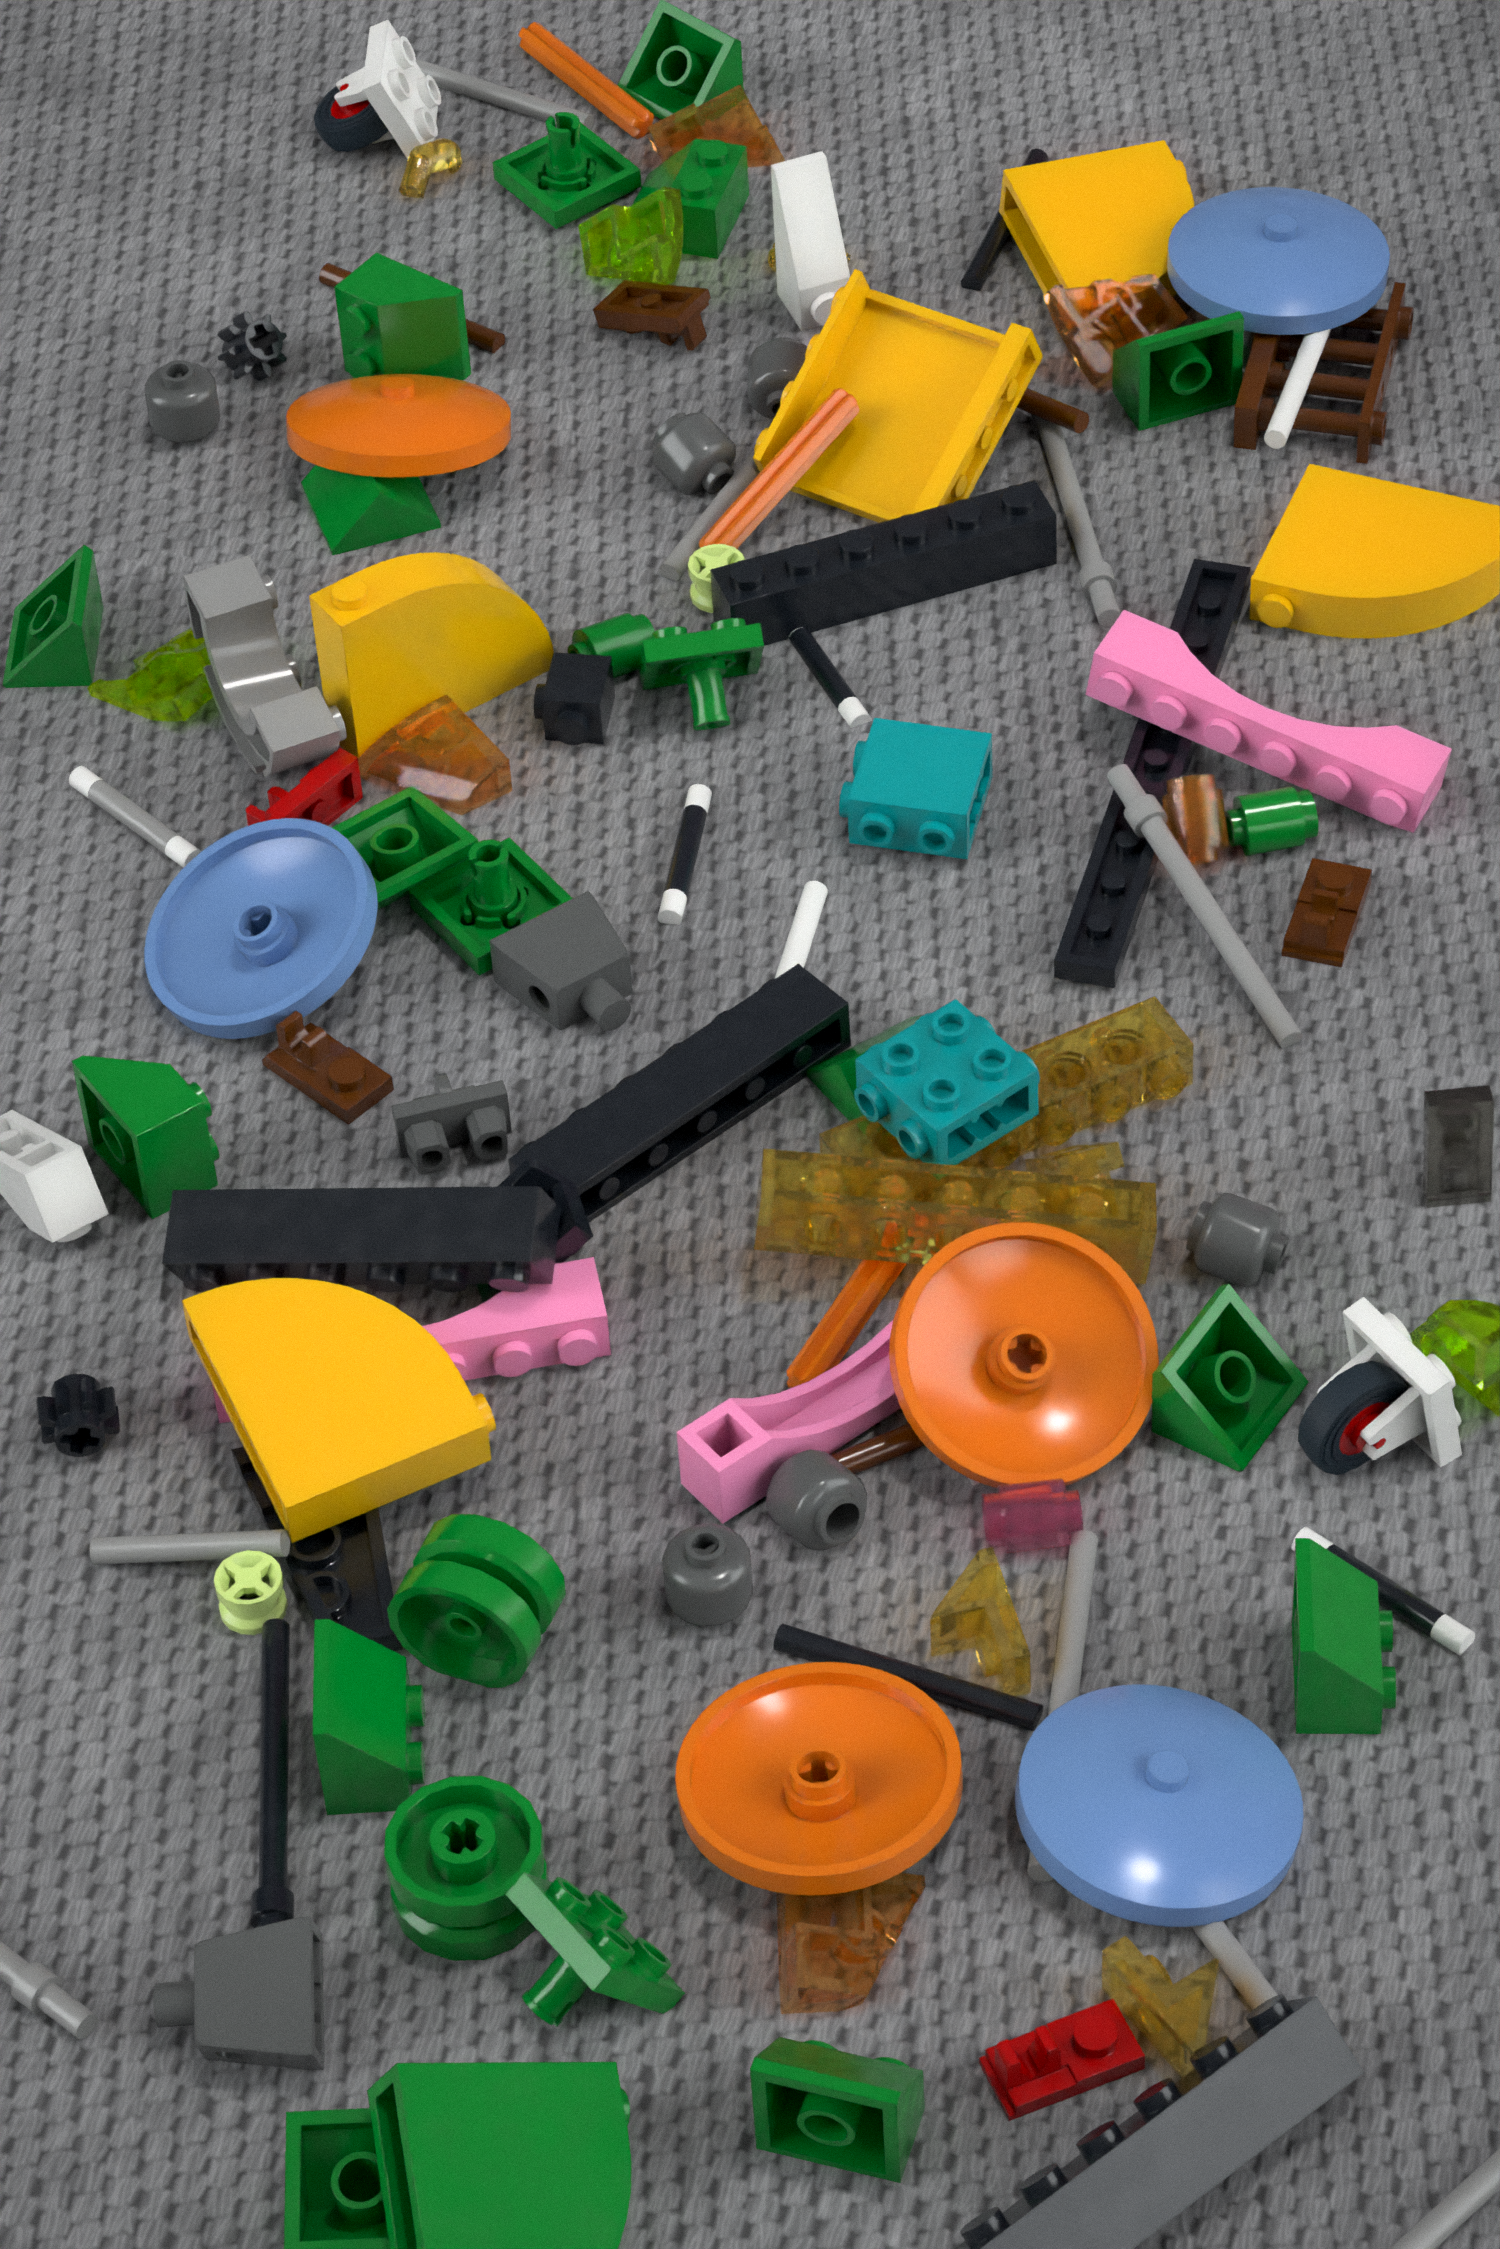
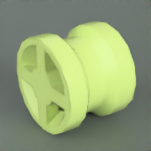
[688,544,745,613]
[214,1550,288,1635]

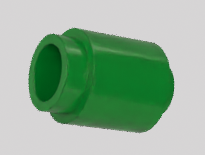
[567,613,655,679]
[1224,786,1319,856]

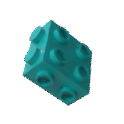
[839,718,993,859]
[854,999,1040,1176]

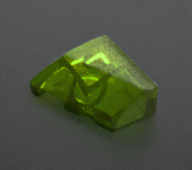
[578,186,683,285]
[87,627,213,722]
[1409,1299,1500,1417]

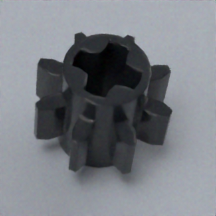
[217,311,287,381]
[36,1374,120,1457]

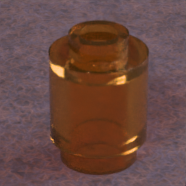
[1162,774,1229,865]

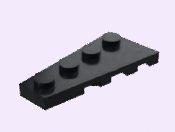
[231,1447,403,1651]

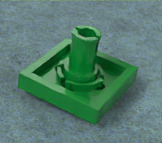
[492,112,642,229]
[639,618,764,731]
[409,837,573,976]
[506,1872,685,2027]

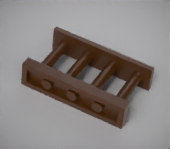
[1233,282,1414,464]

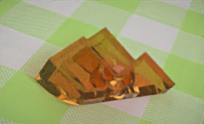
[647,85,785,167]
[1043,274,1188,389]
[358,694,513,815]
[776,1873,926,2014]

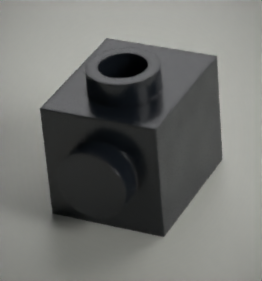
[534,652,615,745]

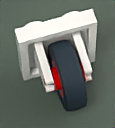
[314,20,441,165]
[1298,1297,1462,1475]

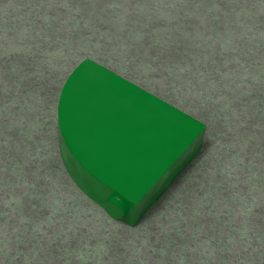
[367,2062,632,2249]

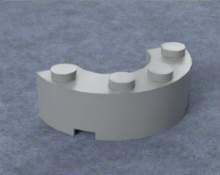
[183,555,347,777]

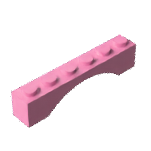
[1086,610,1452,833]
[212,1257,611,1423]
[677,1319,901,1524]

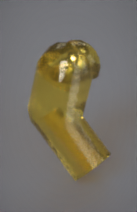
[399,138,462,199]

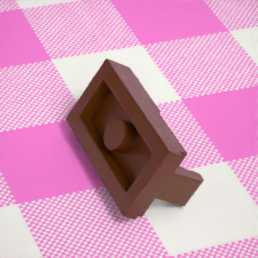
[593,280,711,351]
[1281,858,1372,967]
[262,1011,394,1125]

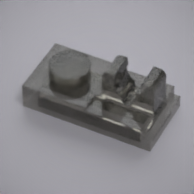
[1423,1085,1494,1208]

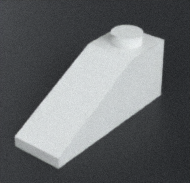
[771,151,850,331]
[0,1110,109,1243]

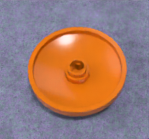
[286,374,511,477]
[889,1222,1159,1492]
[675,1662,963,1896]

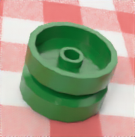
[387,1514,566,1688]
[384,1776,549,1961]

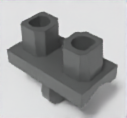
[391,1073,512,1175]

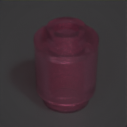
[981,1478,1083,1553]

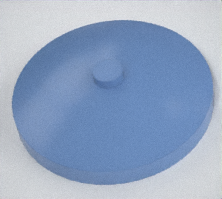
[1167,187,1390,335]
[144,818,378,1039]
[1015,1684,1303,1927]

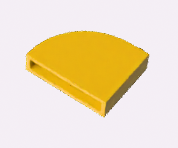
[999,140,1195,351]
[1249,464,1500,638]
[309,552,554,765]
[182,1278,496,1543]

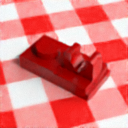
[245,748,363,826]
[979,1998,1145,2121]

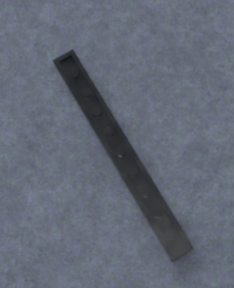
[1054,559,1251,988]

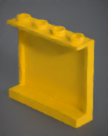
[753,269,1043,523]

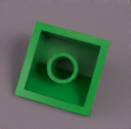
[616,138,749,259]
[334,253,471,380]
[1112,311,1244,431]
[72,1055,220,1220]
[1291,1538,1396,1734]
[313,1619,425,1815]
[750,2037,925,2183]

